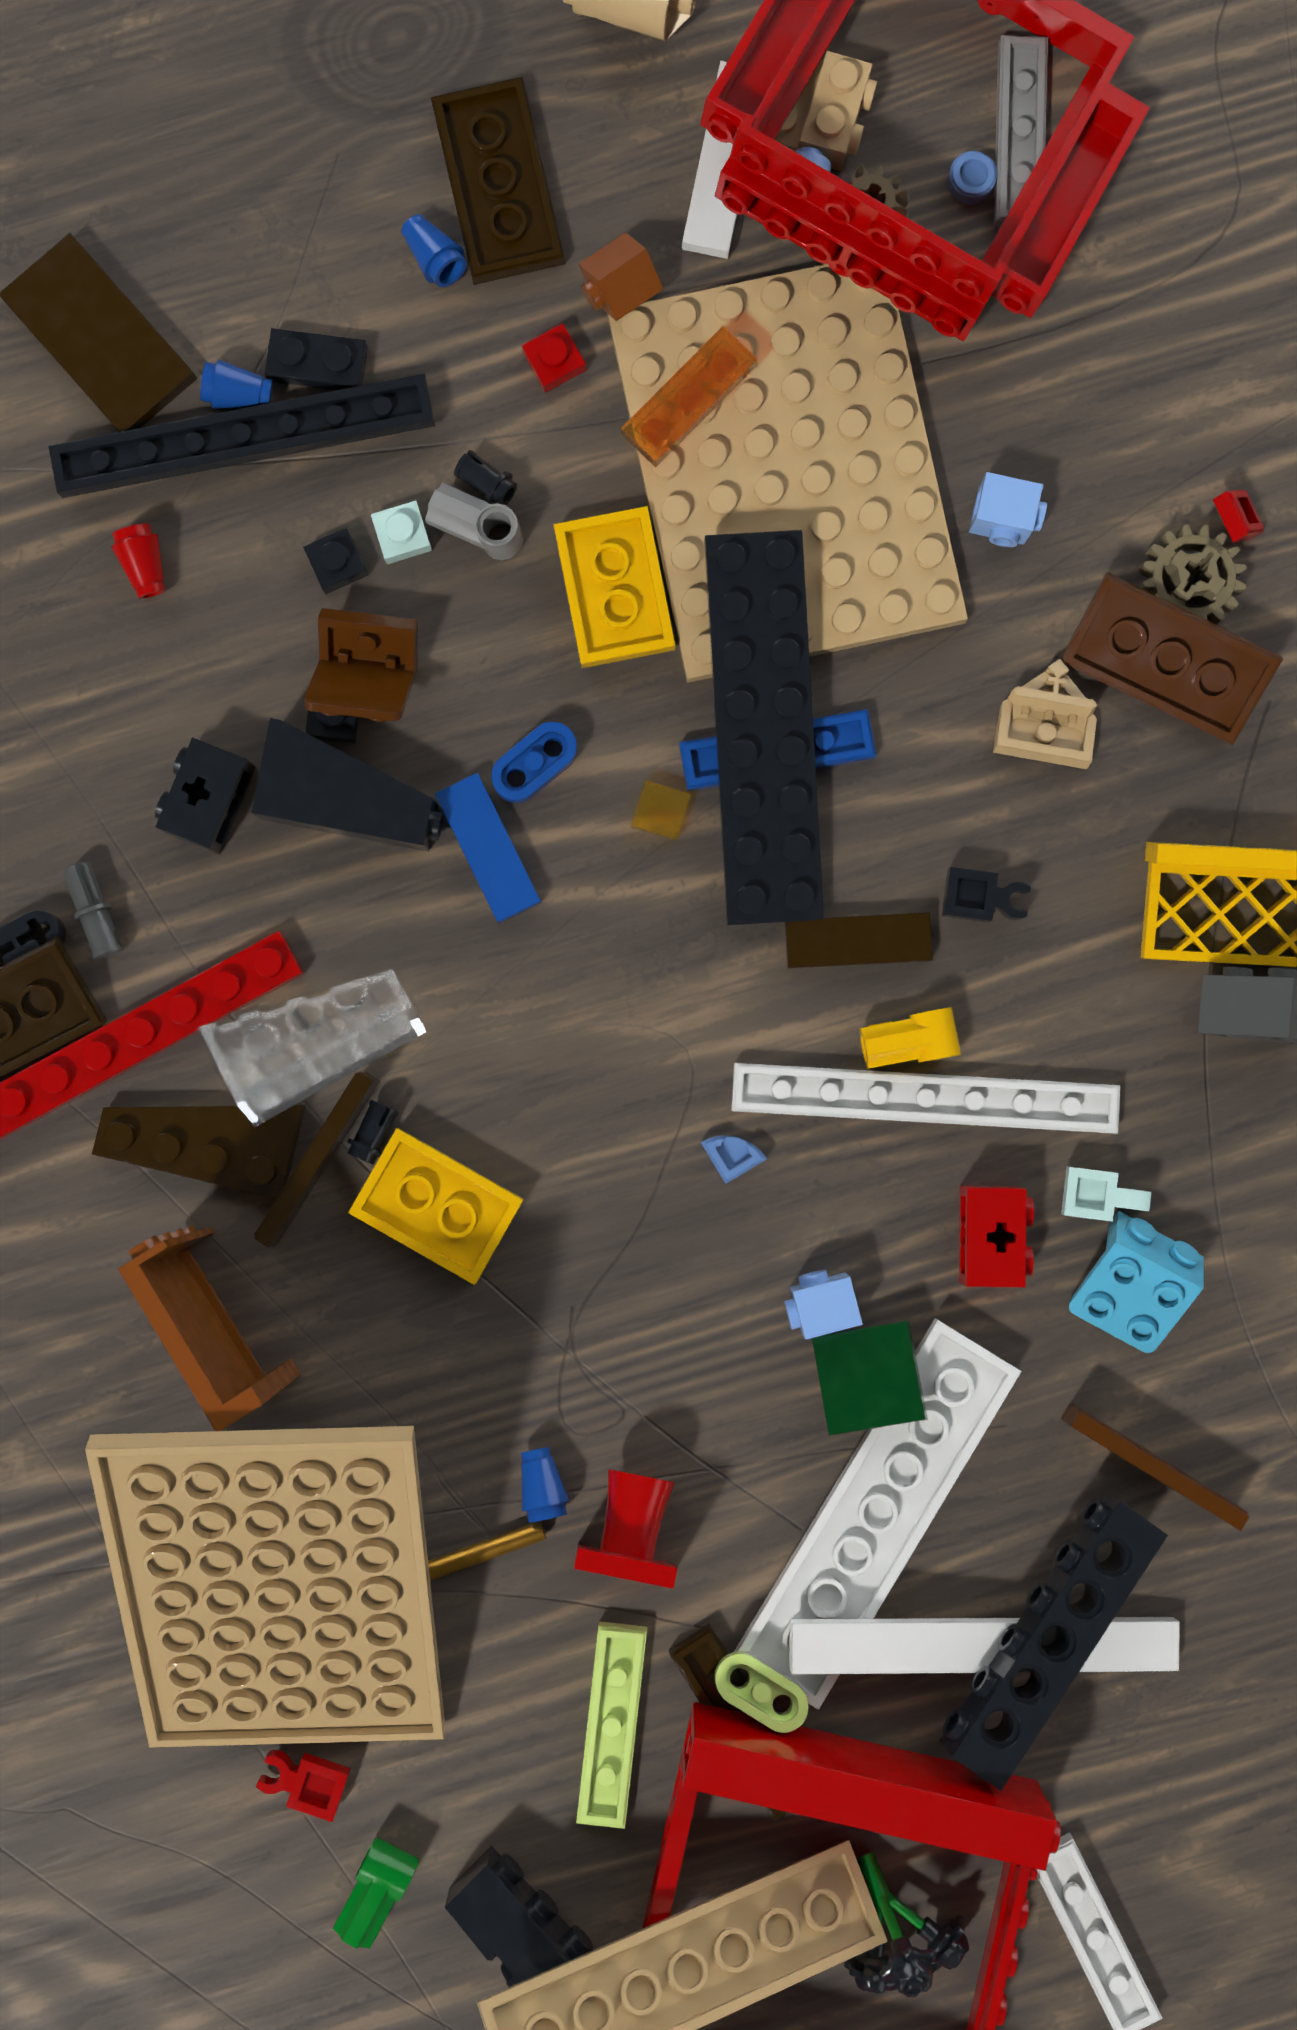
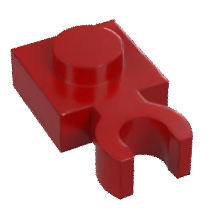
[256,1750,351,1822]

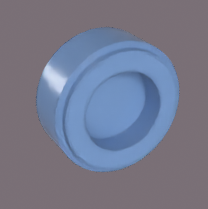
[947,151,997,205]

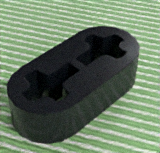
[0,910,66,966]

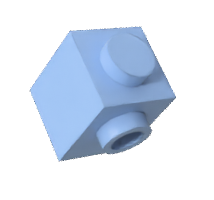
[968,472,1047,547]
[784,1270,863,1340]

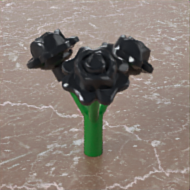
[844,1852,969,1997]

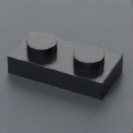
[265,328,368,390]

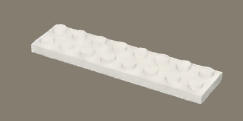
[734,1318,1022,1710]

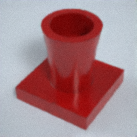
[574,1469,677,1589]

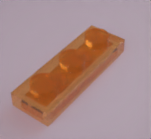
[621,326,758,468]

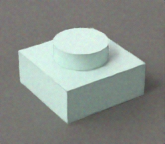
[371,500,432,564]

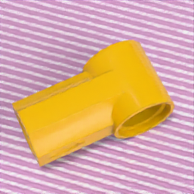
[859,1007,961,1069]

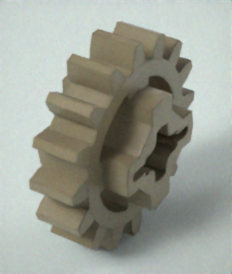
[1138,524,1247,625]

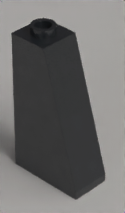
[251,718,443,852]

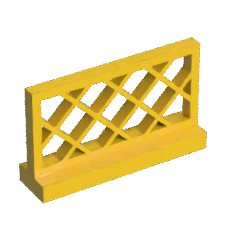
[1140,842,1297,967]

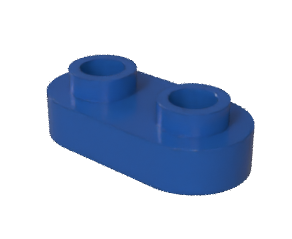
[491,722,578,803]

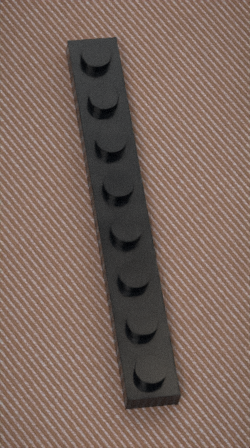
[48,373,435,498]

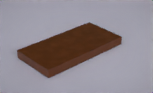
[1060,572,1283,745]

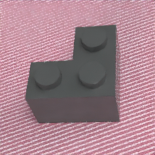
[1198,967,1297,1045]

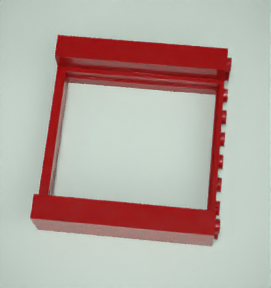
[642,1702,1061,2030]

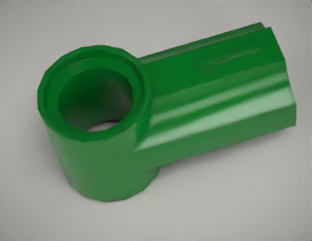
[333,1836,420,1949]

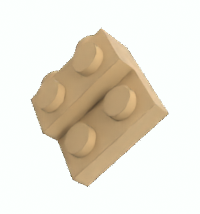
[775,51,878,172]

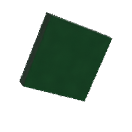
[812,1320,928,1436]

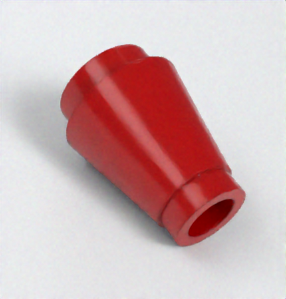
[111,523,166,599]

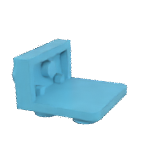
[1069,1211,1204,1353]

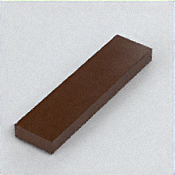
[1061,1404,1250,1531]

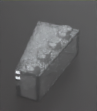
[198,969,427,1127]

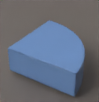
[701,1135,767,1184]

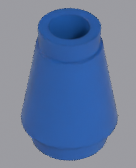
[401,214,467,288]
[200,359,273,408]
[521,1447,570,1523]

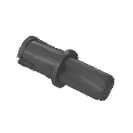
[64,862,124,960]

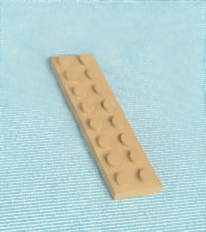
[476,1840,888,2030]

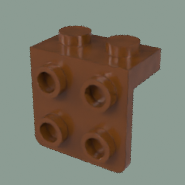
[305,608,418,722]

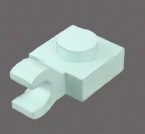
[1061,1167,1151,1222]

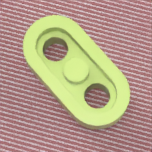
[714,1651,809,1733]

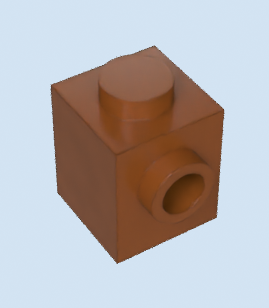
[578,232,663,321]

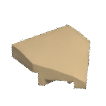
[993,659,1098,769]

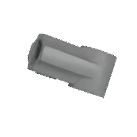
[425,483,524,560]

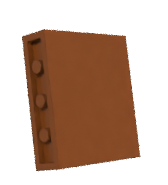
[118,1225,301,1431]

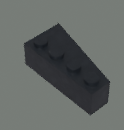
[445,1846,593,1987]

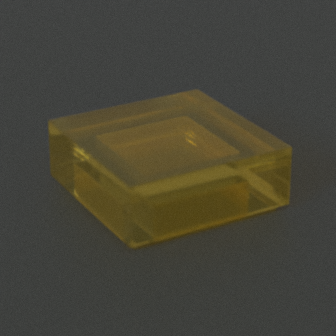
[631,780,691,842]

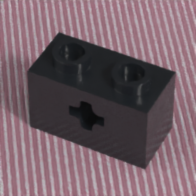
[155,737,256,855]

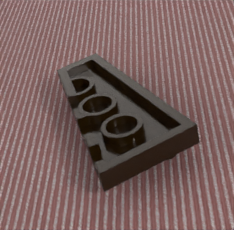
[92,1105,306,1199]

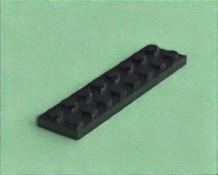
[704,530,824,925]

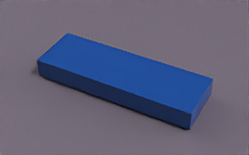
[434,772,542,924]

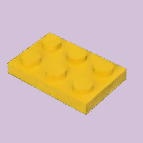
[553,506,675,668]
[348,1128,524,1285]

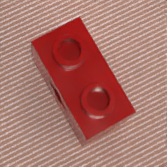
[959,1186,1034,1288]

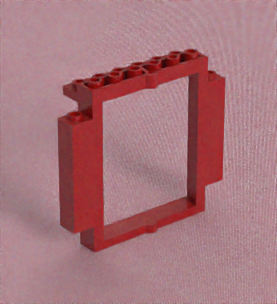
[700,0,1150,342]

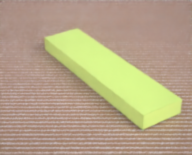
[576,1621,647,1829]

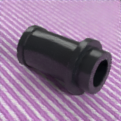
[454,450,517,505]
[347,1100,399,1165]

